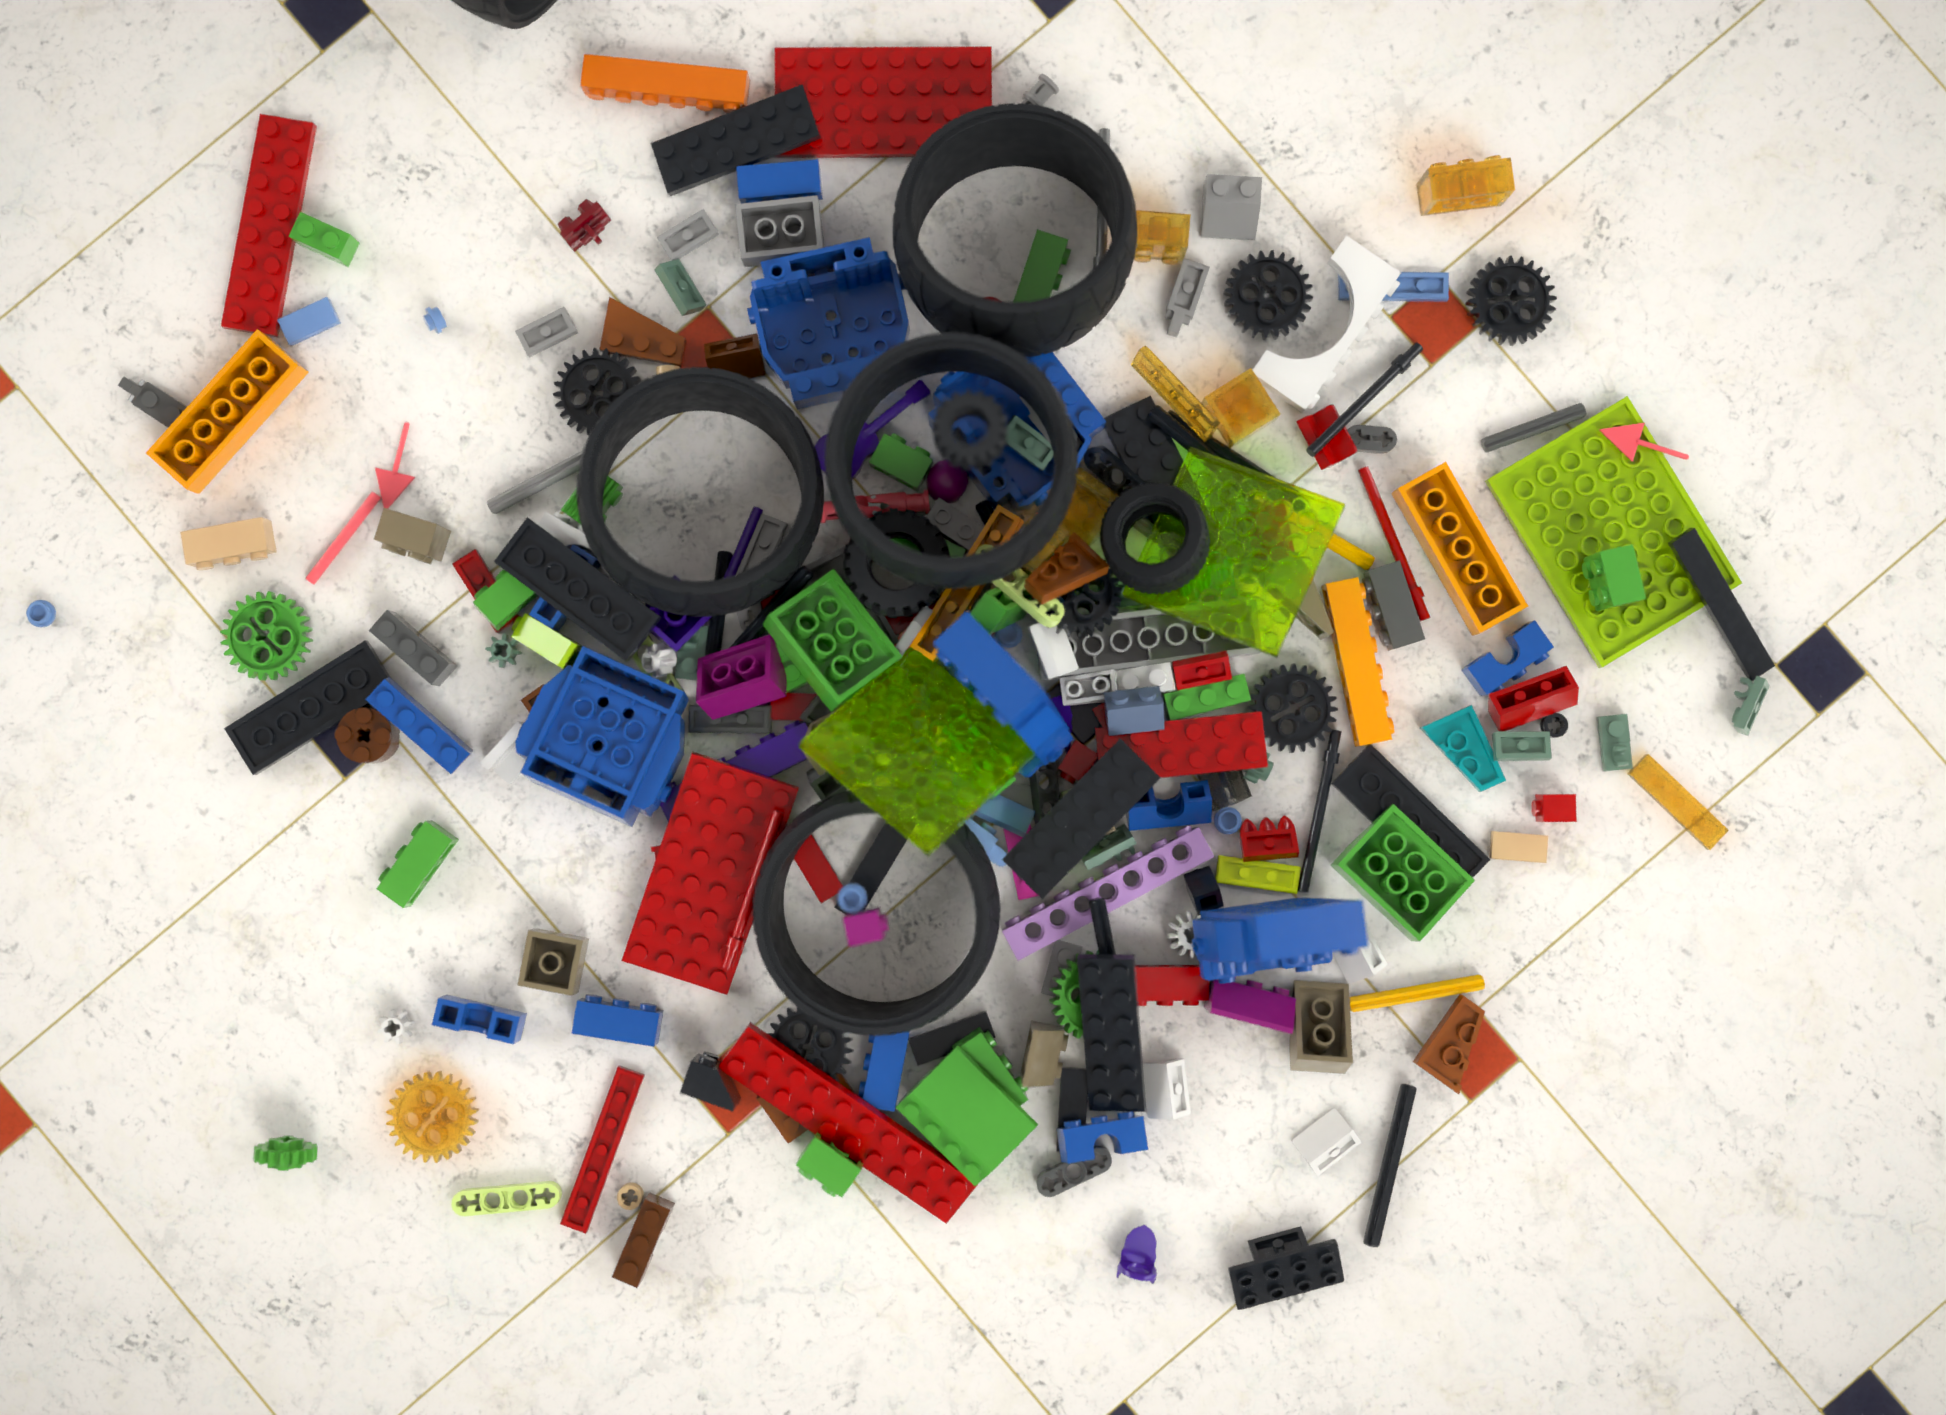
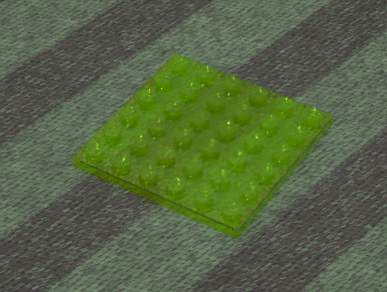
[1122,447,1345,658]
[799,647,1035,856]

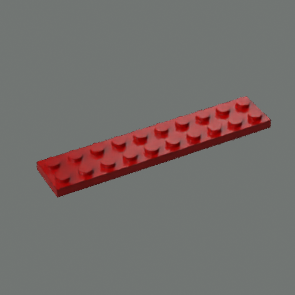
[718,1022,978,1224]

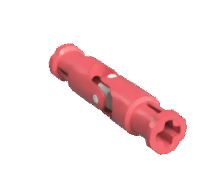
[821,490,930,523]

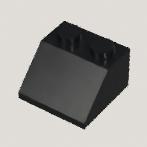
[680,1052,741,1112]

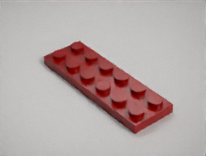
[1095,711,1268,778]

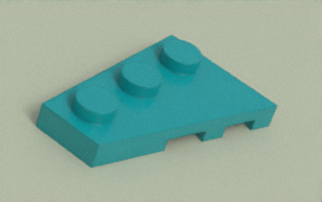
[1420,705,1506,792]

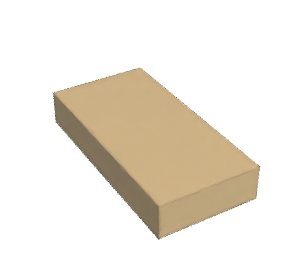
[1489,831,1548,863]

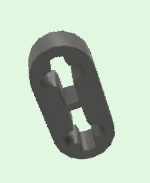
[1347,425,1397,454]

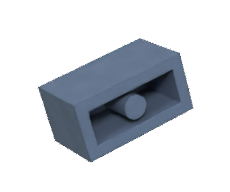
[1104,686,1164,736]

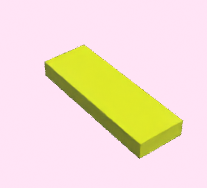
[1215,855,1301,894]

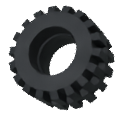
[932,389,1008,471]

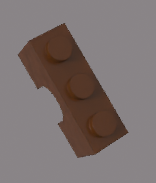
[612,1193,675,1288]

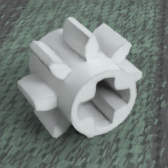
[641,642,676,678]
[377,1009,415,1044]

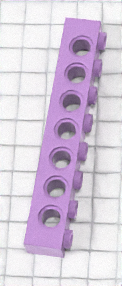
[1002,825,1214,961]

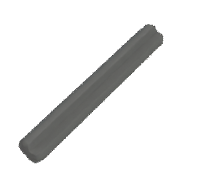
[1481,403,1587,453]

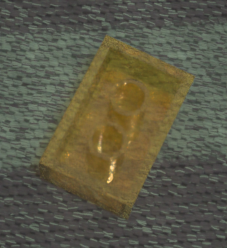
[1416,155,1515,216]

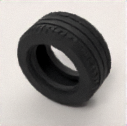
[1099,482,1210,595]

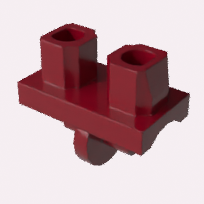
[558,199,611,252]

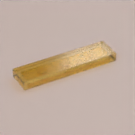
[1131,345,1220,442]
[1627,754,1729,850]

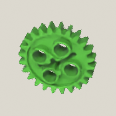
[220,591,313,681]
[1049,950,1099,1039]

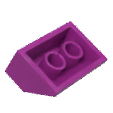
[696,634,786,720]
[1204,977,1296,1034]

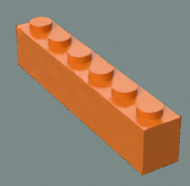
[580,54,750,113]

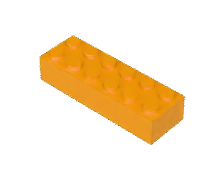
[146,329,309,494]
[1391,462,1528,636]

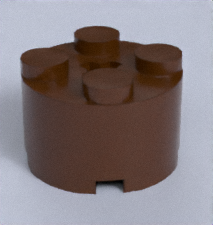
[335,707,400,764]

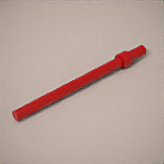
[1358,466,1431,622]
[721,810,784,970]

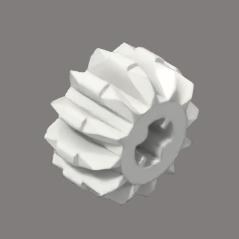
[1167,911,1201,959]

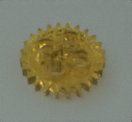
[386,1071,479,1163]

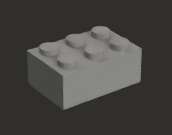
[735,195,824,267]

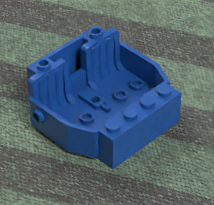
[747,237,910,410]
[928,352,1106,511]
[933,611,1074,778]
[515,646,689,827]
[1192,897,1368,984]

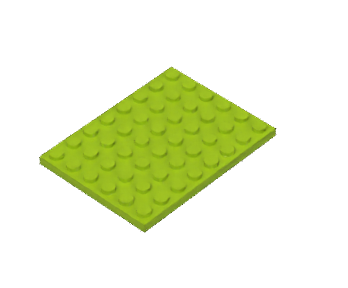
[1485,396,1742,668]

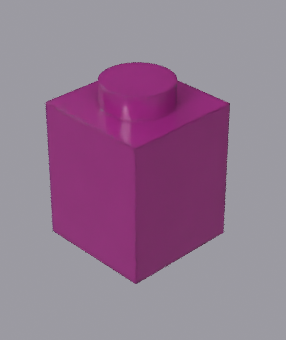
[842,907,889,947]

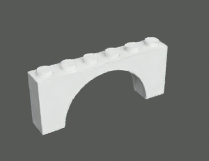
[1249,235,1401,413]

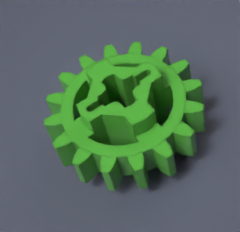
[253,1135,318,1171]

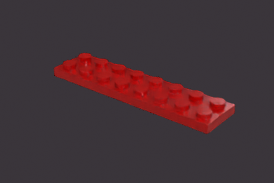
[221,114,317,338]

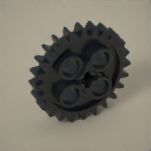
[1223,250,1313,340]
[1465,255,1557,346]
[553,348,642,436]
[1031,556,1122,638]
[1247,663,1338,753]
[767,1007,854,1082]

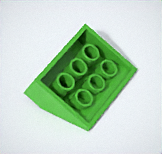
[763,569,903,713]
[1330,804,1475,942]
[896,1045,1038,1186]

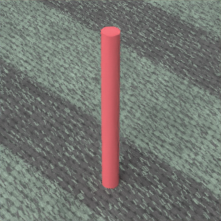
[305,491,381,585]

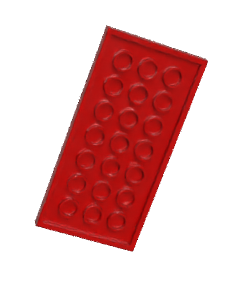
[775,46,992,158]
[621,752,799,995]

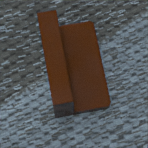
[704,333,766,379]

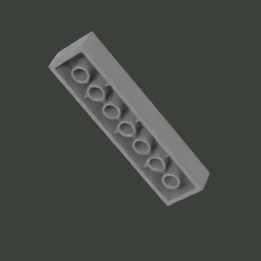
[1035,597,1262,680]

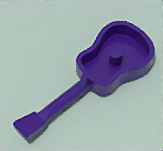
[815,380,931,480]

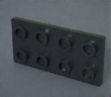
[1228,1226,1344,1310]

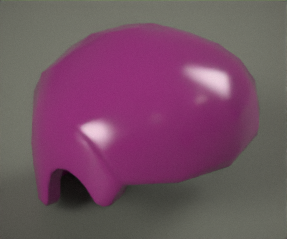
[926,460,969,503]

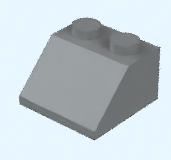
[1201,174,1262,240]

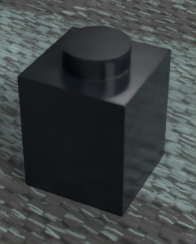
[1183,866,1224,915]

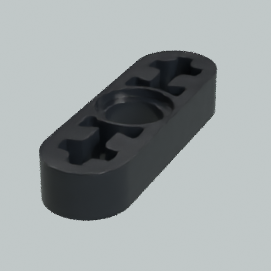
[1084,446,1145,497]

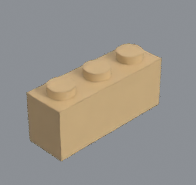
[180,517,277,570]

